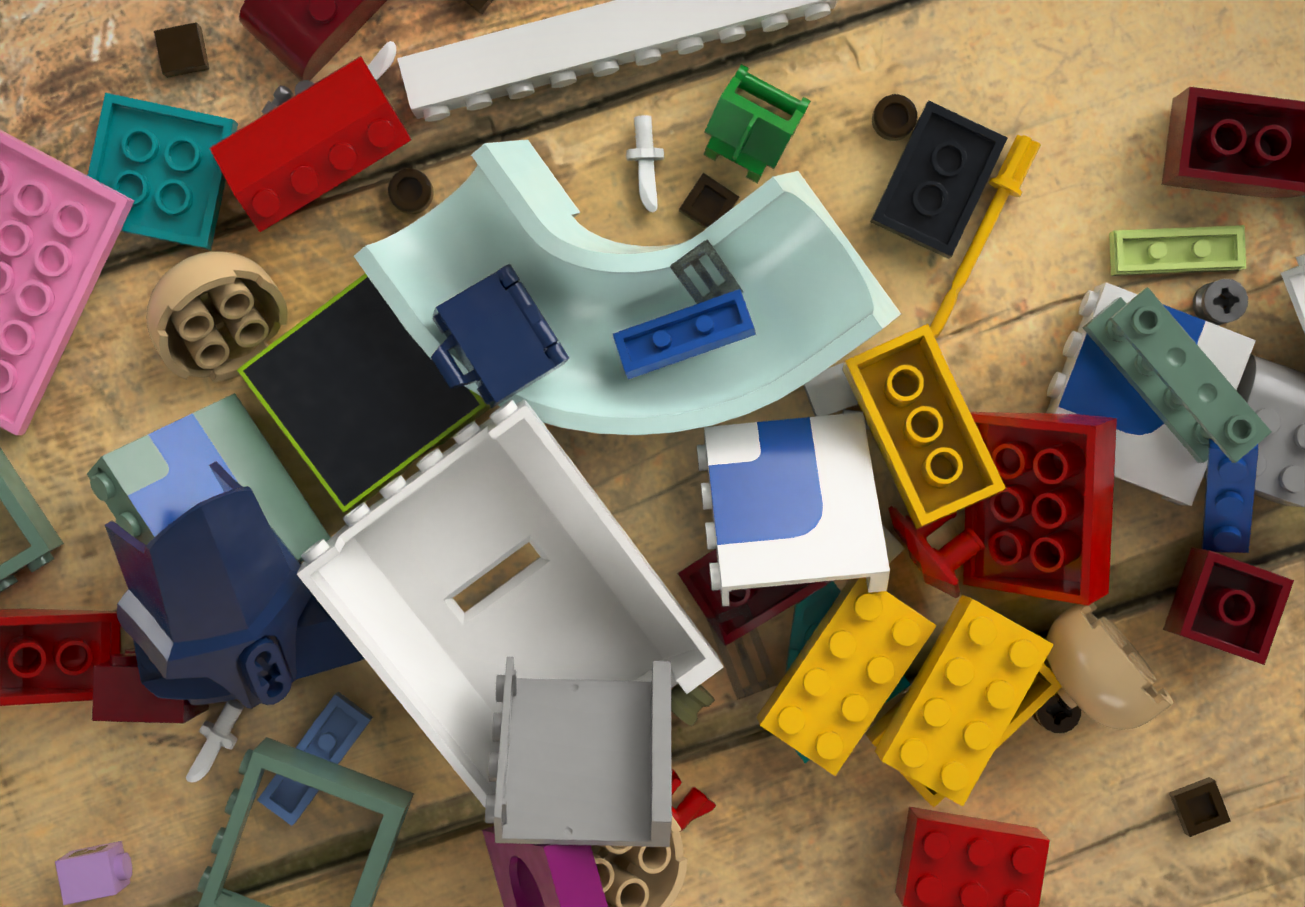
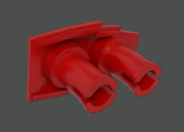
[888,506,985,598]

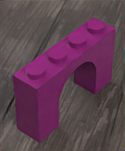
[482,826,608,907]

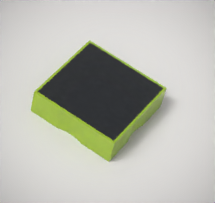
[237,273,491,513]

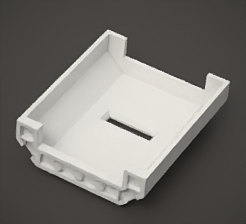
[297,399,723,807]

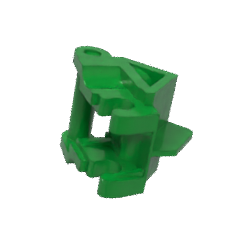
[704,64,811,184]

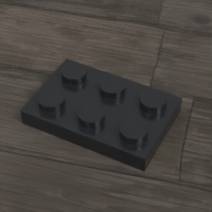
[870,100,1008,259]

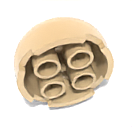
[146,251,288,382]
[1046,603,1173,730]
[591,816,687,907]

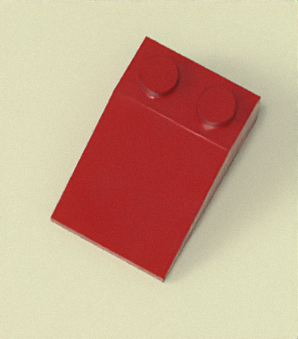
[0,608,121,706]

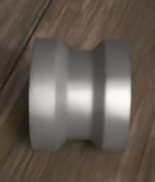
[1193,279,1248,325]

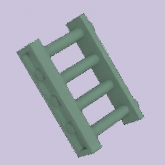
[1082,287,1272,463]

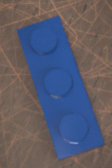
[613,289,756,380]
[1202,439,1259,553]

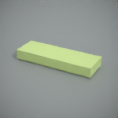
[1109,225,1246,276]

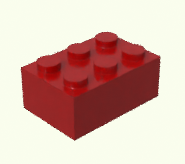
[895,807,1050,907]

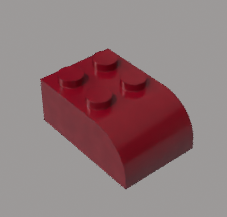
[239,0,387,81]
[1162,87,1305,198]

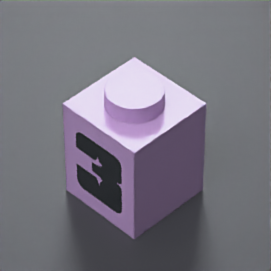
[55,841,132,905]

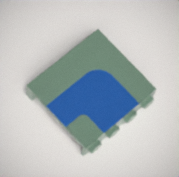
[87,393,330,562]

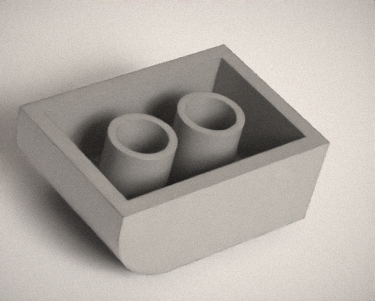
[1204,354,1305,507]

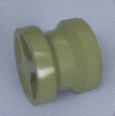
[671,683,715,726]

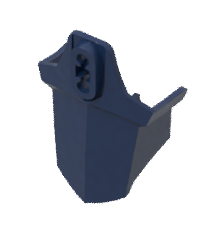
[105,461,312,709]

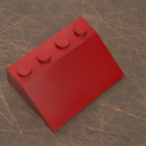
[963,412,1117,606]

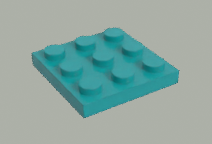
[87,93,238,250]

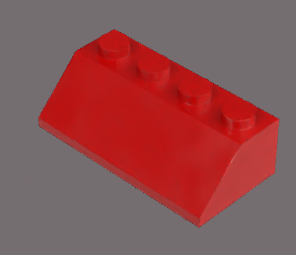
[210,56,412,232]

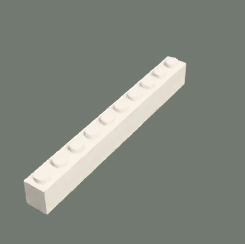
[397,0,838,122]

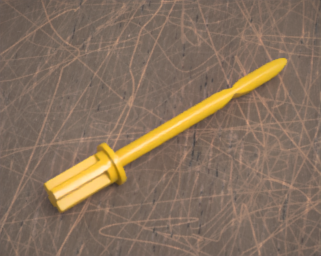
[930,135,1041,339]

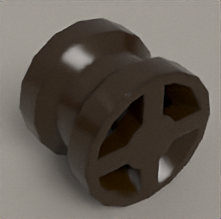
[1032,692,1081,733]

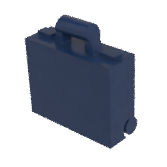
[431,264,570,408]

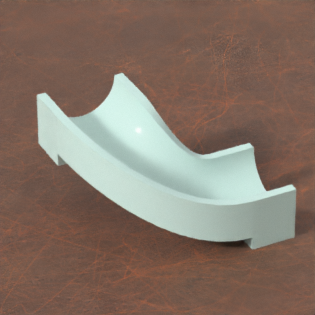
[354,140,901,435]

